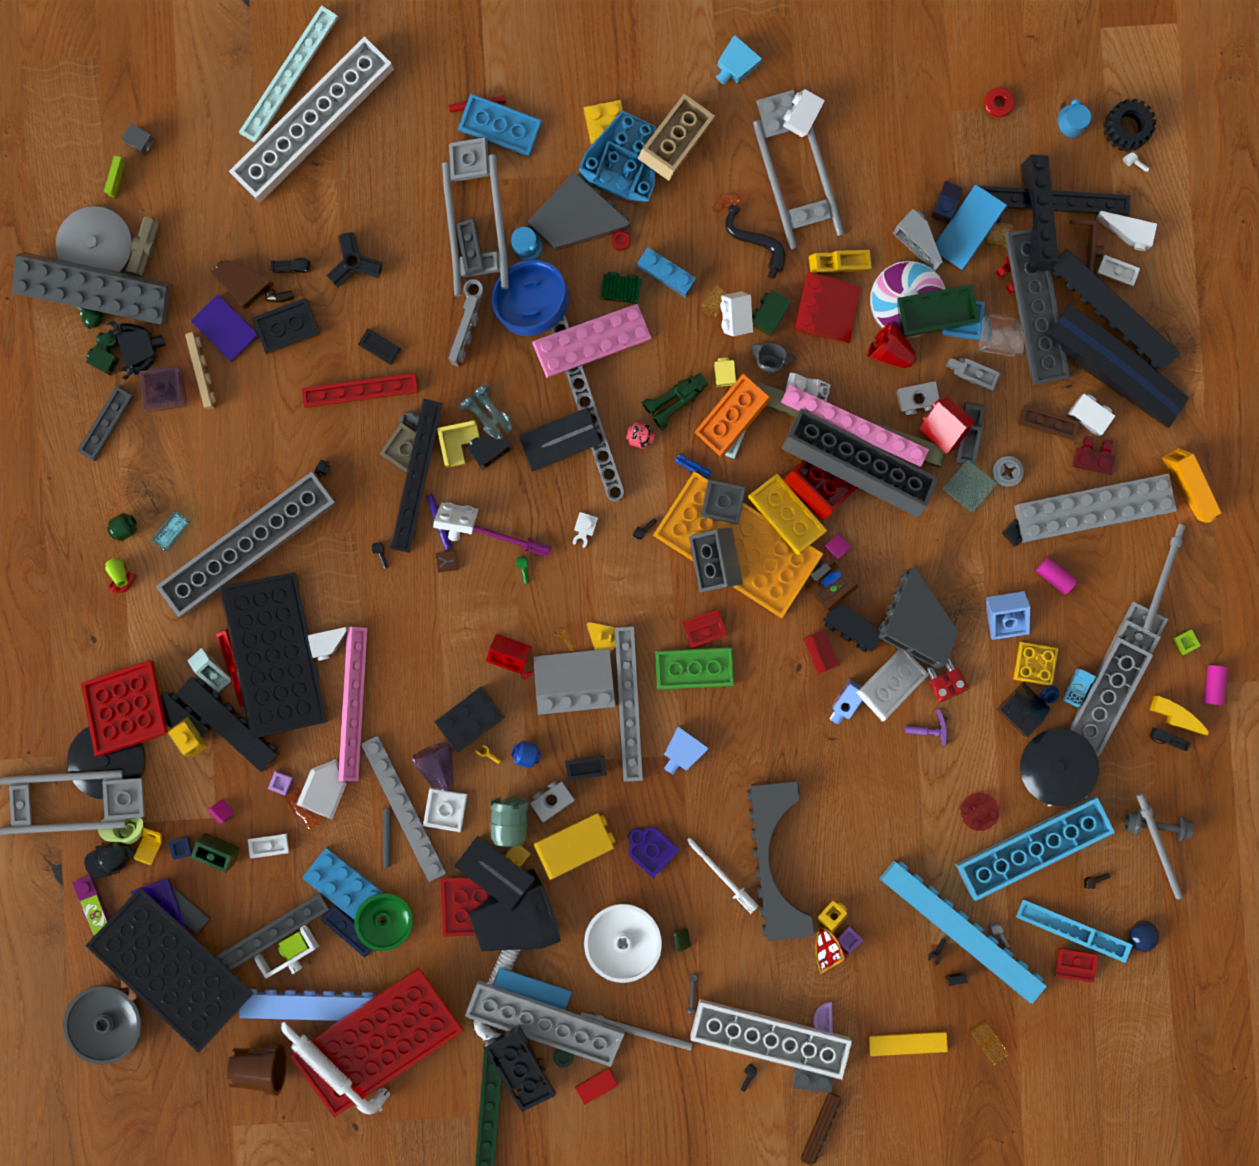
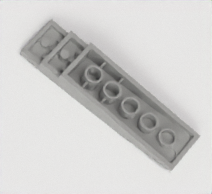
[1069,601,1168,757]

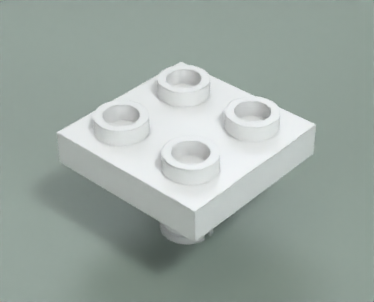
[433,502,478,541]

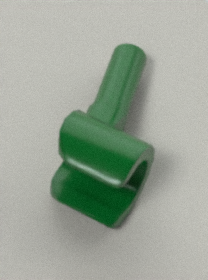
[516,557,529,584]

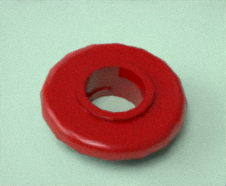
[984,87,1014,117]

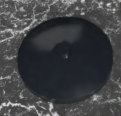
[67,727,146,799]
[1020,729,1099,806]

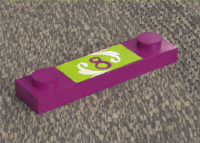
[72,876,109,937]

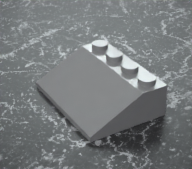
[533,649,615,715]

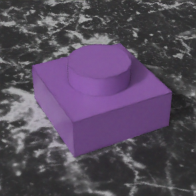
[837,926,863,954]

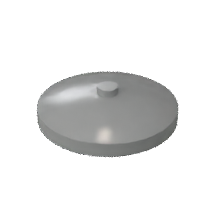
[56,206,133,273]

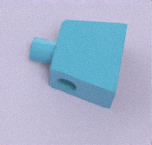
[716,35,762,85]

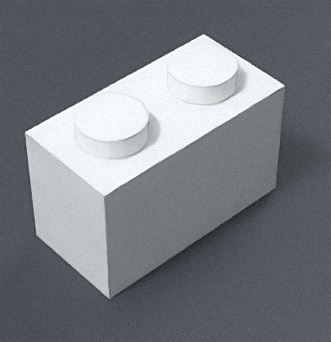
[783,89,825,137]
[720,291,753,336]
[1067,394,1115,436]

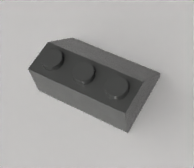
[689,528,743,593]

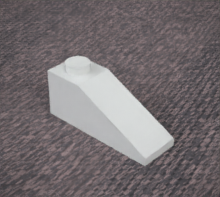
[1096,211,1157,251]

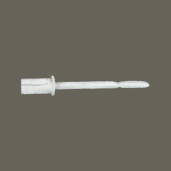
[687,838,758,914]

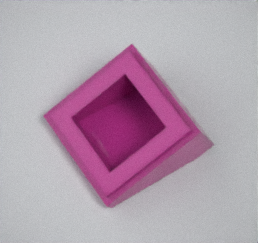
[824,533,851,560]
[208,800,234,824]

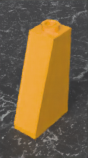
[1162,448,1221,523]

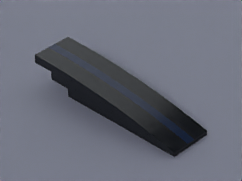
[1048,304,1189,428]

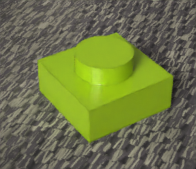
[1173,629,1201,655]

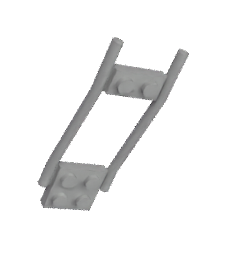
[753,90,844,250]
[442,137,509,297]
[0,770,145,835]

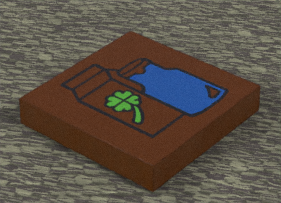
[806,562,859,612]

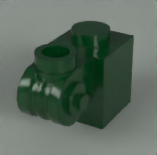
[86,332,120,376]

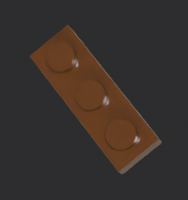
[1018,405,1080,440]

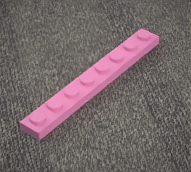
[781,385,929,467]
[338,627,367,781]

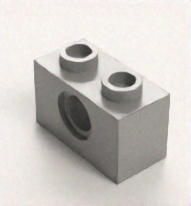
[896,381,939,416]
[530,780,575,822]

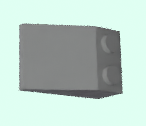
[892,209,942,271]

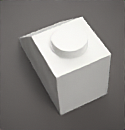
[308,627,347,661]

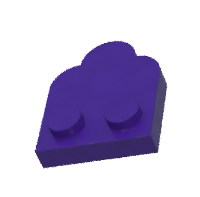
[629,827,679,878]

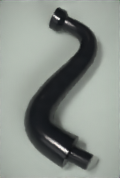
[725,205,786,279]

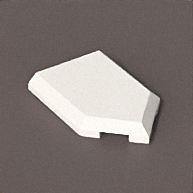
[296,759,347,820]

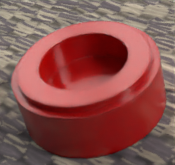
[612,231,631,251]

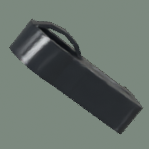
[271,258,311,273]
[1149,727,1191,751]

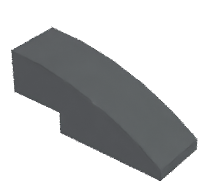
[956,402,985,465]

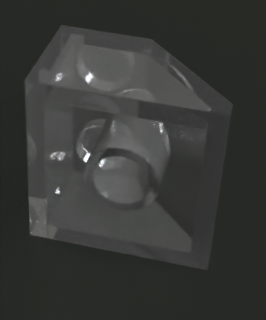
[979,312,1026,357]

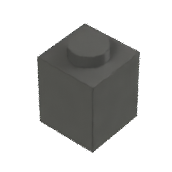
[122,123,155,155]

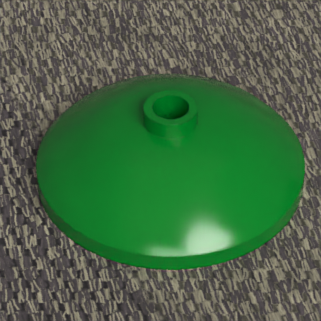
[354,893,413,951]

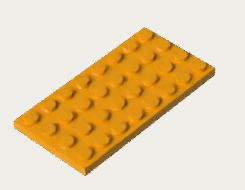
[653,471,823,619]

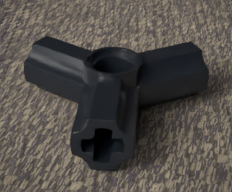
[326,232,383,288]

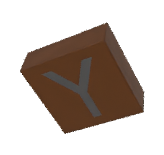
[436,551,458,572]

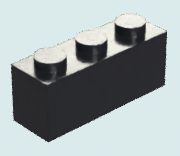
[822,603,880,653]
[161,692,212,739]

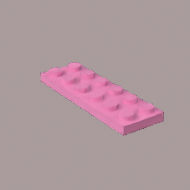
[532,304,652,378]

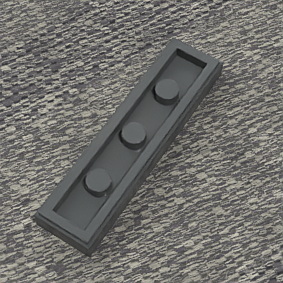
[77,386,134,461]

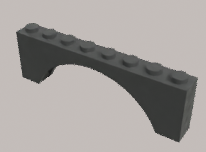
[747,780,814,941]

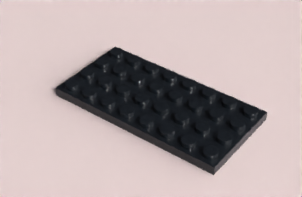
[219,572,328,739]
[85,887,254,1053]

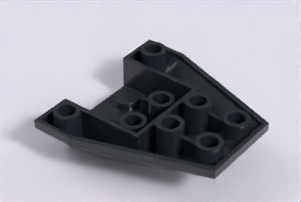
[468,868,561,951]

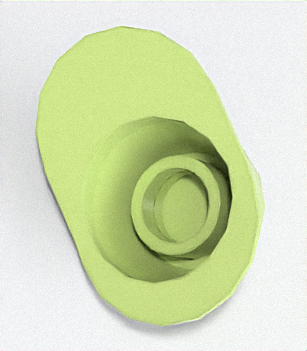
[98,817,143,844]

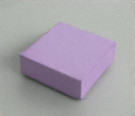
[268,771,294,796]

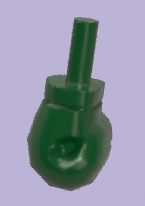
[75,306,103,329]

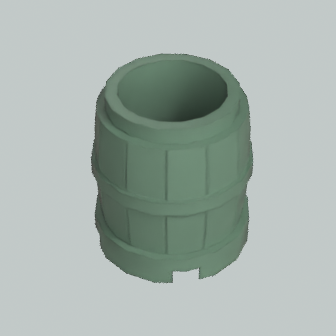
[490,797,529,847]

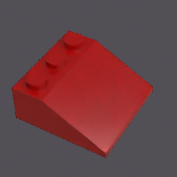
[793,272,861,343]
[783,460,858,521]

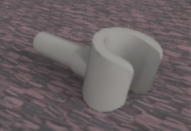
[990,923,1010,948]

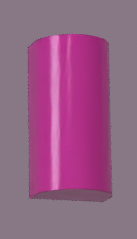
[1035,556,1078,595]
[1204,665,1229,706]

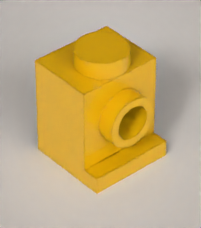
[818,901,848,934]

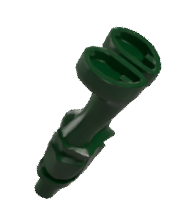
[641,373,709,431]

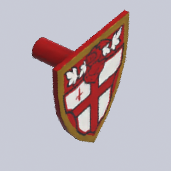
[815,925,848,975]

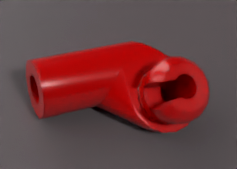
[109,572,136,594]

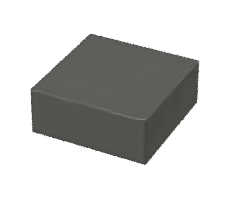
[809,561,831,581]

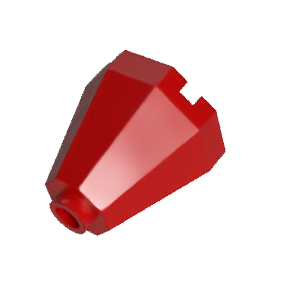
[867,323,916,369]

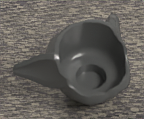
[750,343,797,374]

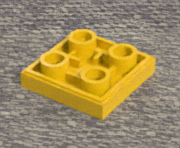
[1013,642,1058,686]

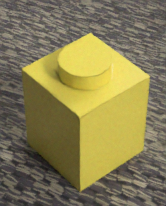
[714,358,736,387]

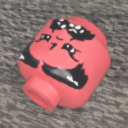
[626,422,655,449]

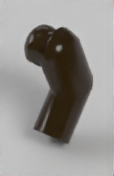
[265,289,294,303]

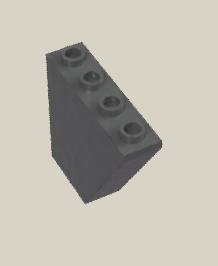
[527,172,630,251]
[878,567,959,669]

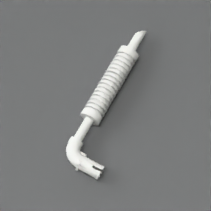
[473,950,521,1041]
[282,1022,390,1115]

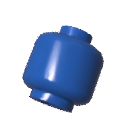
[511,741,541,768]

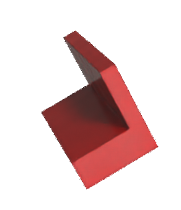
[803,630,839,674]
[486,634,532,675]

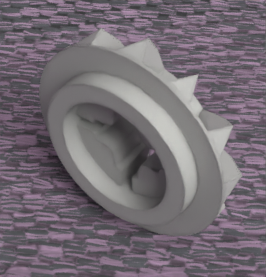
[992,456,1024,487]

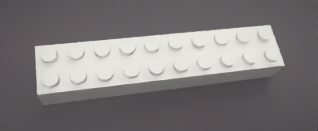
[229,37,394,203]

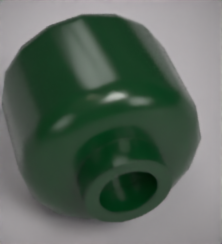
[107,513,137,541]

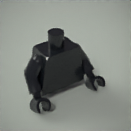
[106,321,166,380]

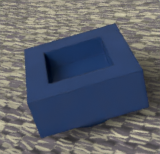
[168,836,192,860]

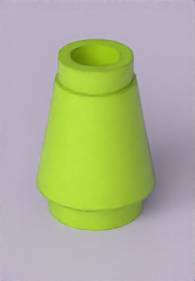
[105,558,128,587]

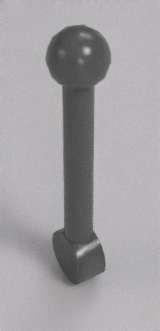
[687,974,697,1015]

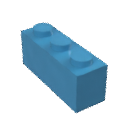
[637,247,696,298]

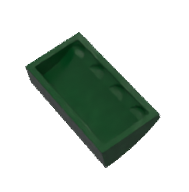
[897,284,980,337]

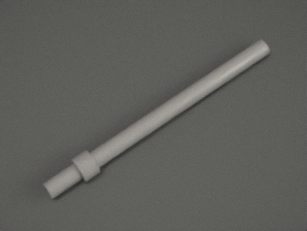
[1143,524,1186,632]
[1136,793,1183,899]
[580,1012,693,1051]

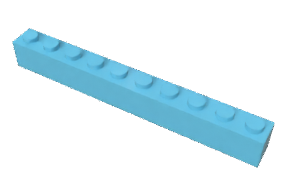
[879,860,1046,1004]

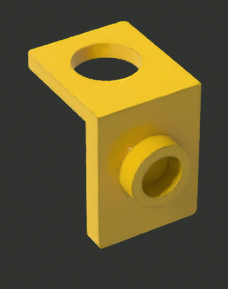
[134,828,162,865]

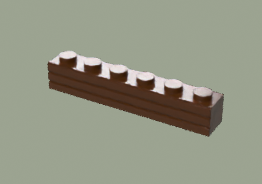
[800,1093,842,1166]

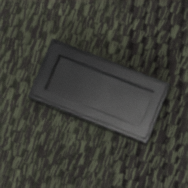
[358,328,401,365]

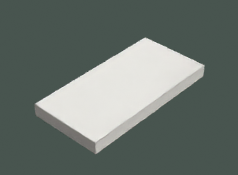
[856,649,929,722]

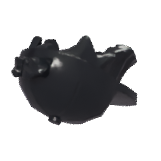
[84,842,135,879]

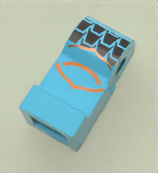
[1063,669,1096,708]

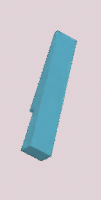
[1016,899,1133,963]

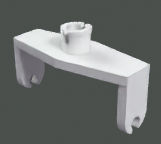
[254,925,319,979]

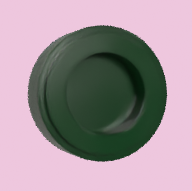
[554,1049,573,1067]

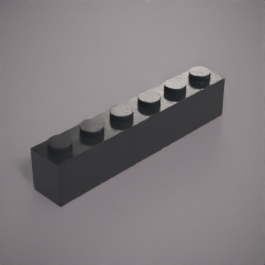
[176,677,280,772]

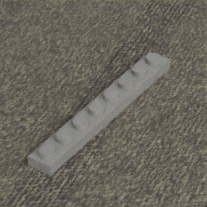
[615,627,643,782]
[361,735,447,882]

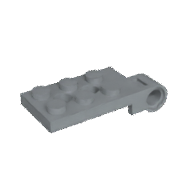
[448,279,484,367]

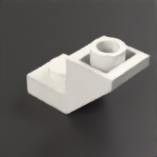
[785,373,831,402]

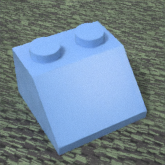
[986,591,1030,640]

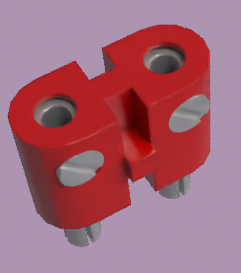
[927,658,969,703]

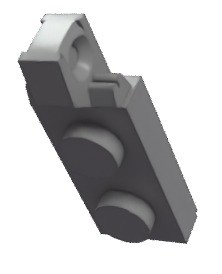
[946,358,1001,391]

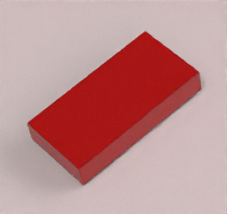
[575,1067,618,1105]

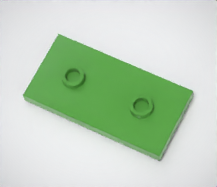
[655,647,734,690]

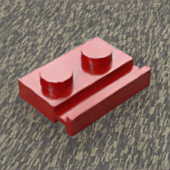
[682,609,727,648]
[1054,948,1098,983]

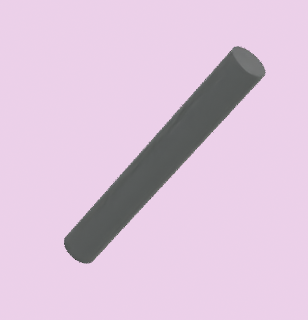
[383,809,391,867]

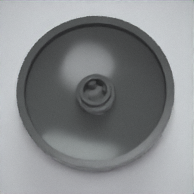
[63,985,143,1065]

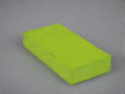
[104,156,126,198]

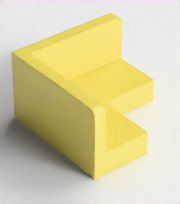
[437,420,480,468]

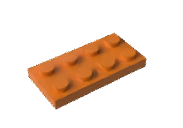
[694,374,772,457]

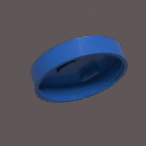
[492,260,569,336]

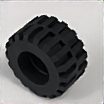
[1103,99,1156,152]

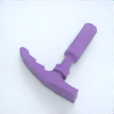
[905,709,946,746]

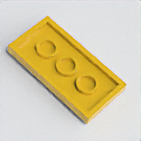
[748,474,827,555]

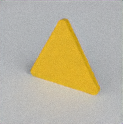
[587,622,616,653]

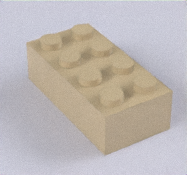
[638,94,715,181]

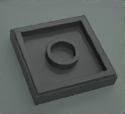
[701,479,746,525]

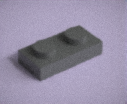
[792,1067,833,1093]

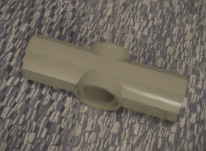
[126,217,160,277]

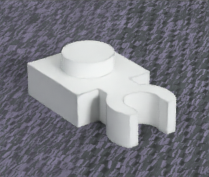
[573,512,598,548]

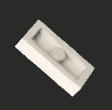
[1096,255,1140,287]
[248,833,290,859]

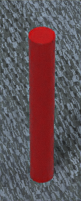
[449,95,506,112]

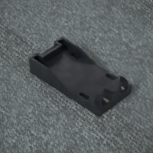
[484,1025,556,1112]

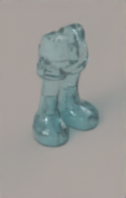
[458,383,513,439]

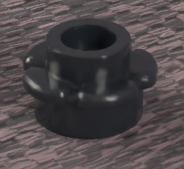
[314,459,330,478]

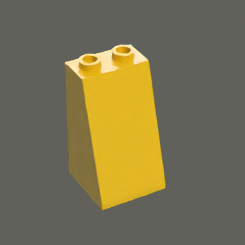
[534,812,616,880]

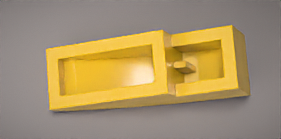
[809,250,872,275]
[1150,696,1209,735]

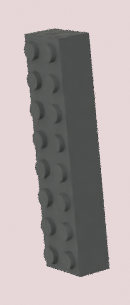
[12,252,173,324]
[781,408,938,518]

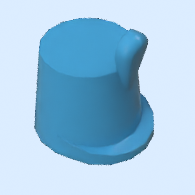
[1058,99,1091,138]
[510,227,542,261]

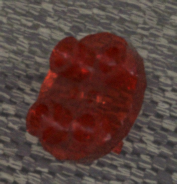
[960,792,999,831]

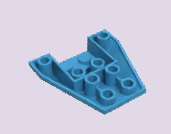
[578,111,656,202]

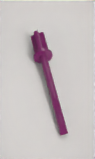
[473,525,552,557]

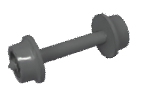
[1124,810,1194,842]

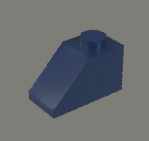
[931,181,963,223]

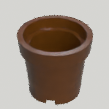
[227,1044,286,1096]

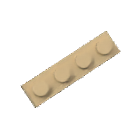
[185,332,216,410]

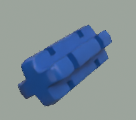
[675,453,711,479]

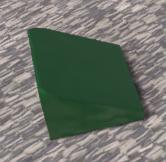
[673,928,691,952]

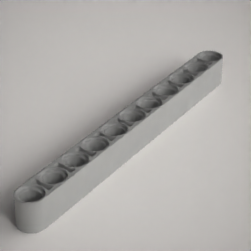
[551,314,624,502]

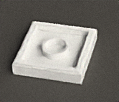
[423,788,468,832]

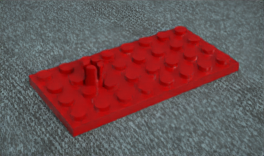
[289,967,463,1117]

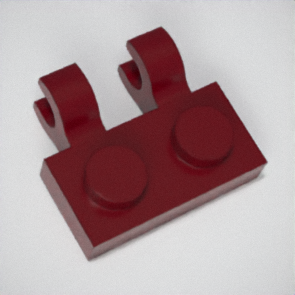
[1072,436,1115,475]

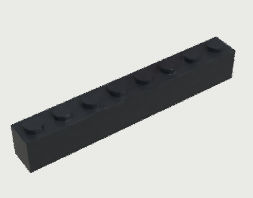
[1051,248,1180,370]

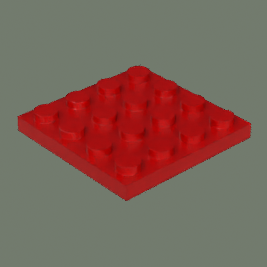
[81,660,168,757]

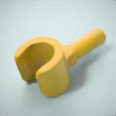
[475,743,501,764]

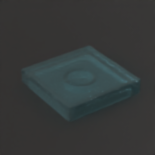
[943,459,997,513]

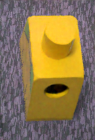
[168,717,208,758]

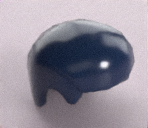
[1129,921,1159,952]

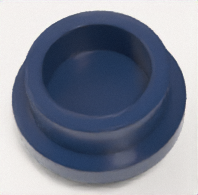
[1040,685,1059,703]

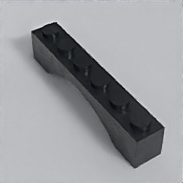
[1021,154,1059,271]

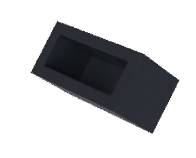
[565,755,606,780]

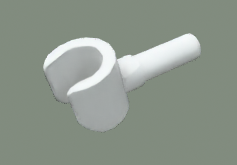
[1123,153,1149,172]

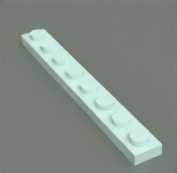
[239,5,338,144]

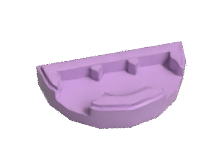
[813,1001,833,1033]

